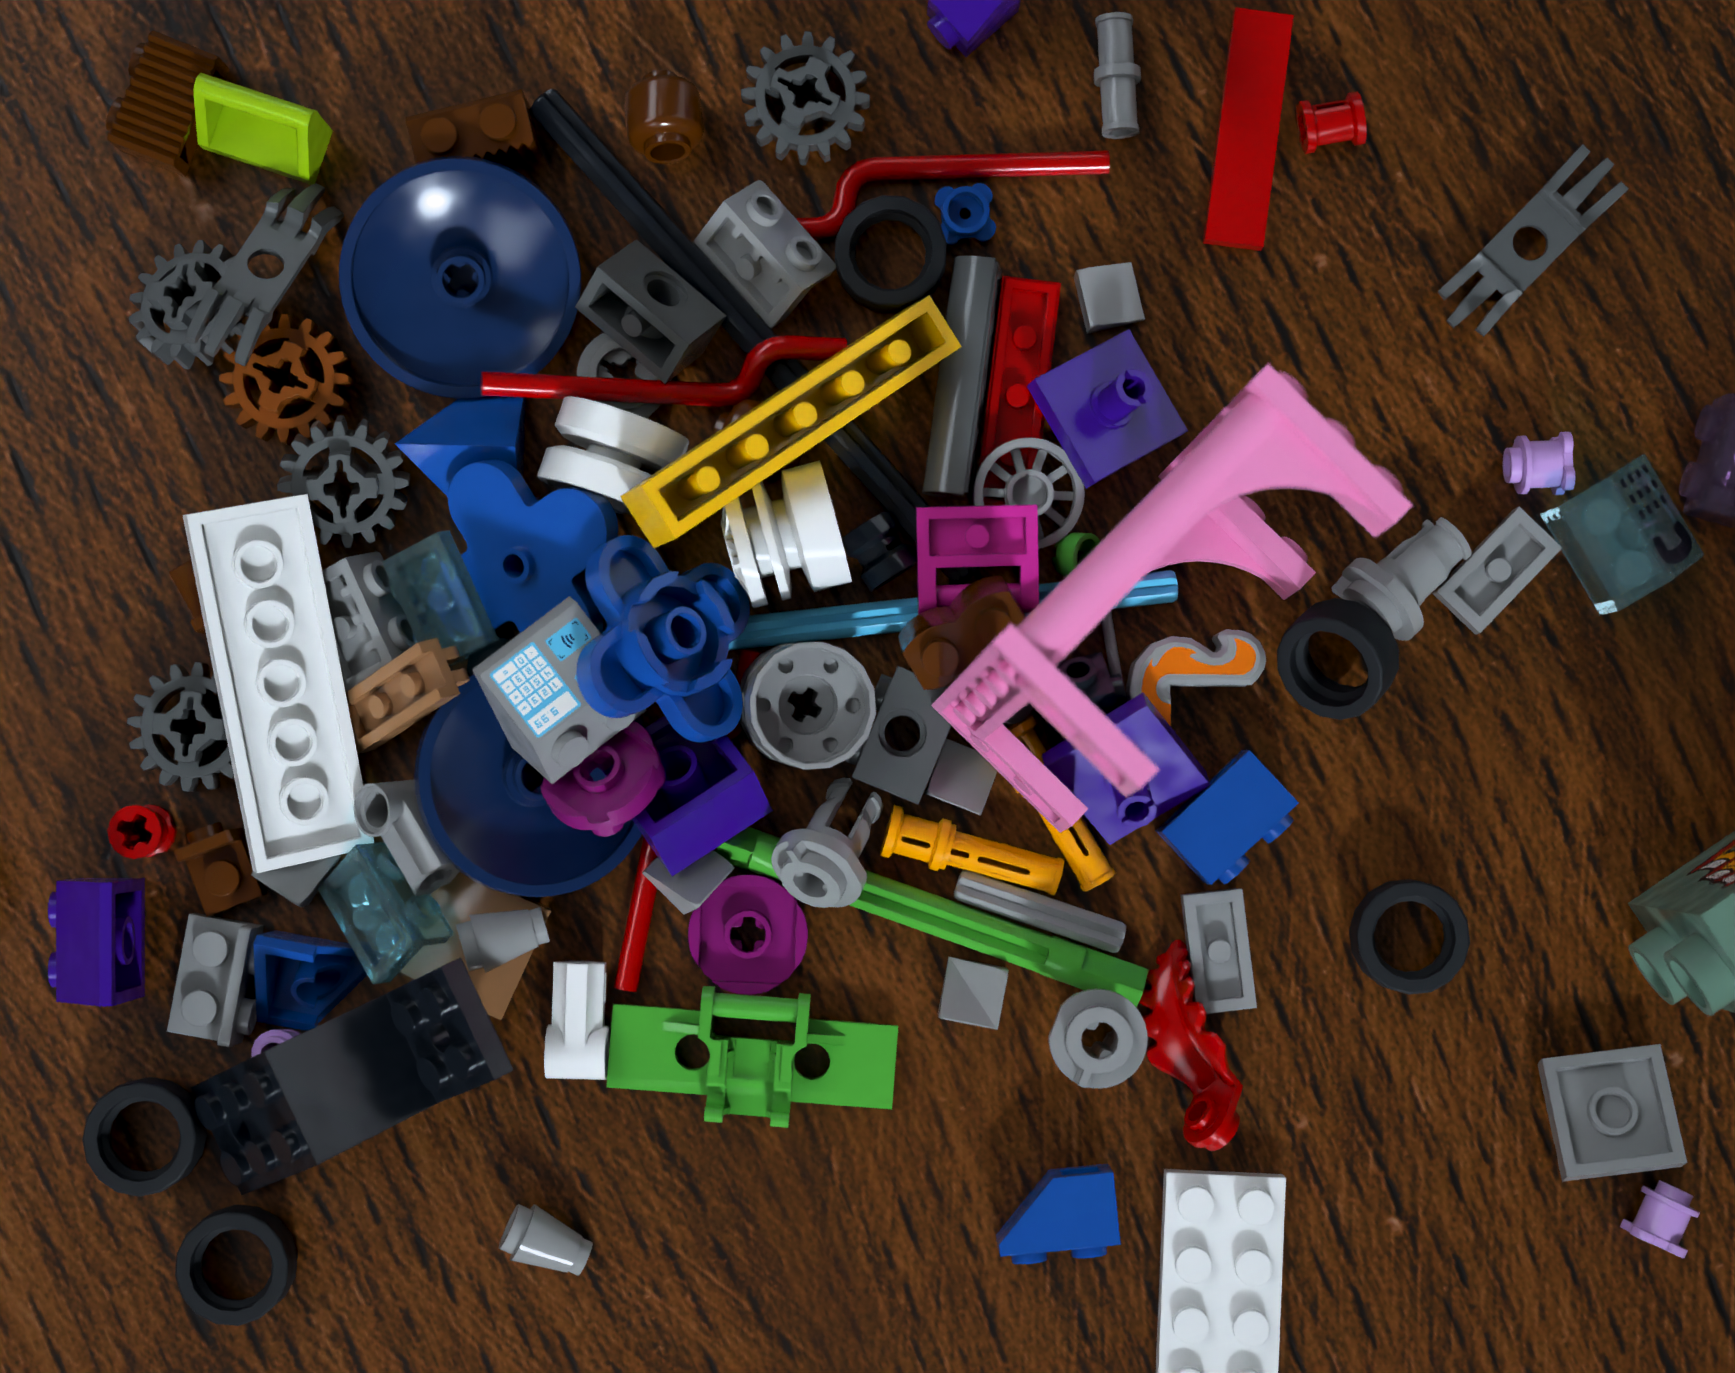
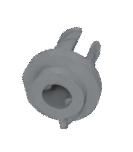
[1332,517,1472,641]
[771,778,884,908]
[1048,989,1148,1088]

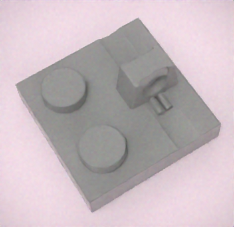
[1537,1044,1687,1182]

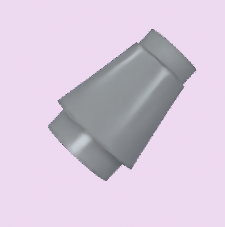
[456,907,550,973]
[499,1204,593,1276]

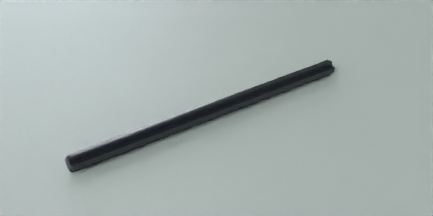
[530,89,980,585]

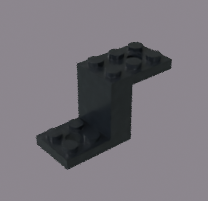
[191,957,514,1195]

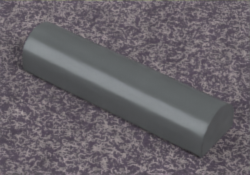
[922,256,1002,502]

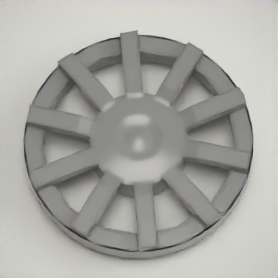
[972,438,1085,549]

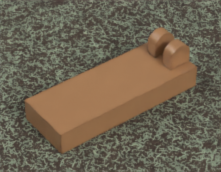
[346,638,470,754]

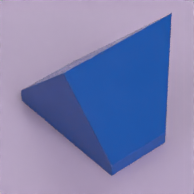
[394,396,526,497]
[253,930,392,1031]

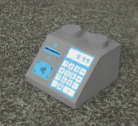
[472,596,647,784]

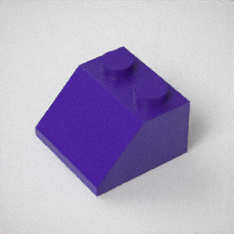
[601,715,773,876]
[48,878,145,1006]

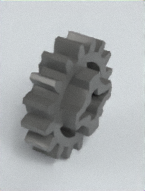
[741,31,870,165]
[128,240,252,369]
[277,415,411,548]
[127,662,235,792]

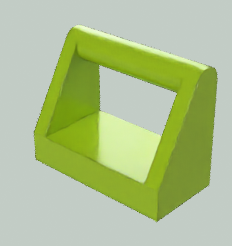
[193,73,333,185]

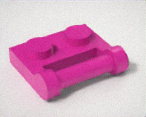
[916,504,1039,615]

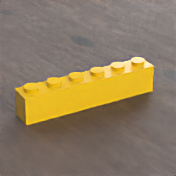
[620,295,962,548]

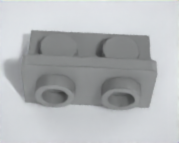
[693,180,836,329]
[322,551,421,692]
[167,913,264,1047]

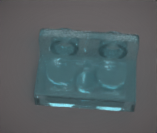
[382,530,499,666]
[318,842,453,984]

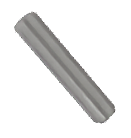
[954,870,1126,953]

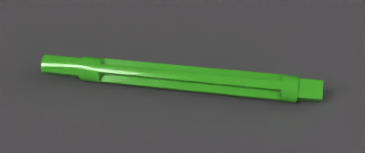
[716,827,1149,1007]

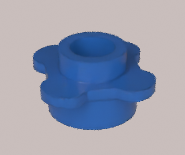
[934,183,996,245]

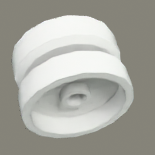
[537,396,689,515]

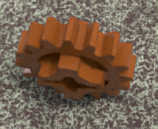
[219,314,354,446]

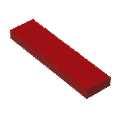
[1203,7,1294,251]
[978,276,1061,505]

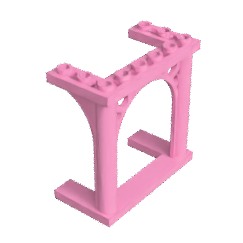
[931,363,1413,833]

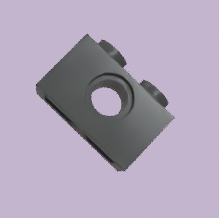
[575,239,727,384]
[845,666,951,805]

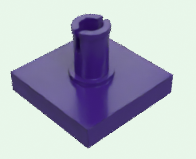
[1027,329,1188,489]
[1042,693,1210,845]

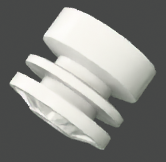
[721,460,852,608]

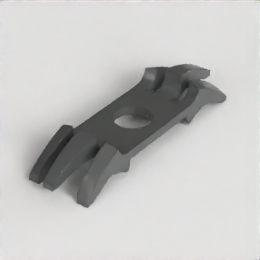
[1438,144,1629,337]
[185,183,344,367]

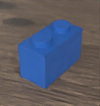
[1155,750,1299,885]

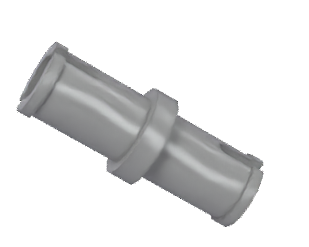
[1093,12,1141,139]

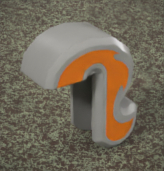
[1125,629,1266,726]

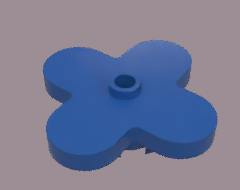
[435,459,618,637]
[576,535,750,742]

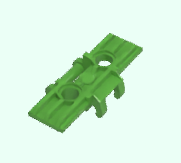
[607,986,898,1128]

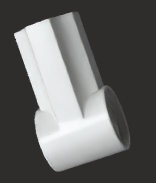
[544,960,610,1080]

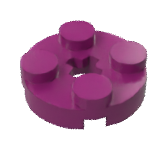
[540,721,666,837]
[688,874,808,995]

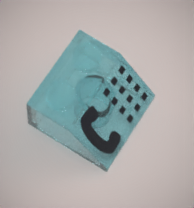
[1540,454,1704,615]

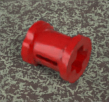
[1296,91,1367,154]
[107,804,177,859]

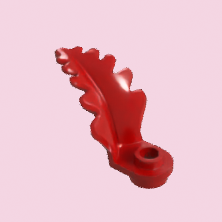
[1139,939,1243,1151]

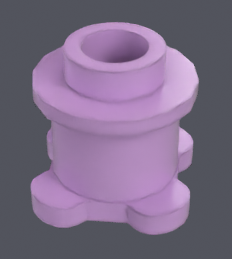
[1503,432,1575,495]
[1620,1180,1700,1259]

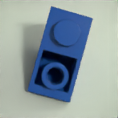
[996,1163,1121,1264]

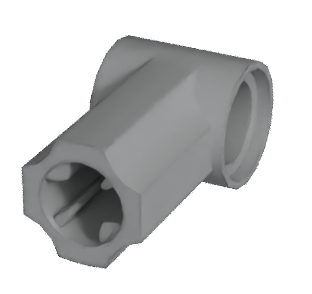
[354,780,460,896]

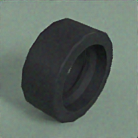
[835,195,947,314]
[1277,598,1399,720]
[1349,879,1470,995]
[82,1077,207,1197]
[175,1205,298,1326]

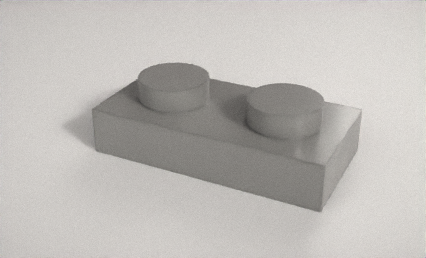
[1432,506,1562,634]
[1180,888,1257,1014]

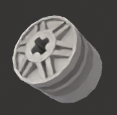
[739,642,876,770]

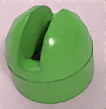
[1052,532,1101,577]

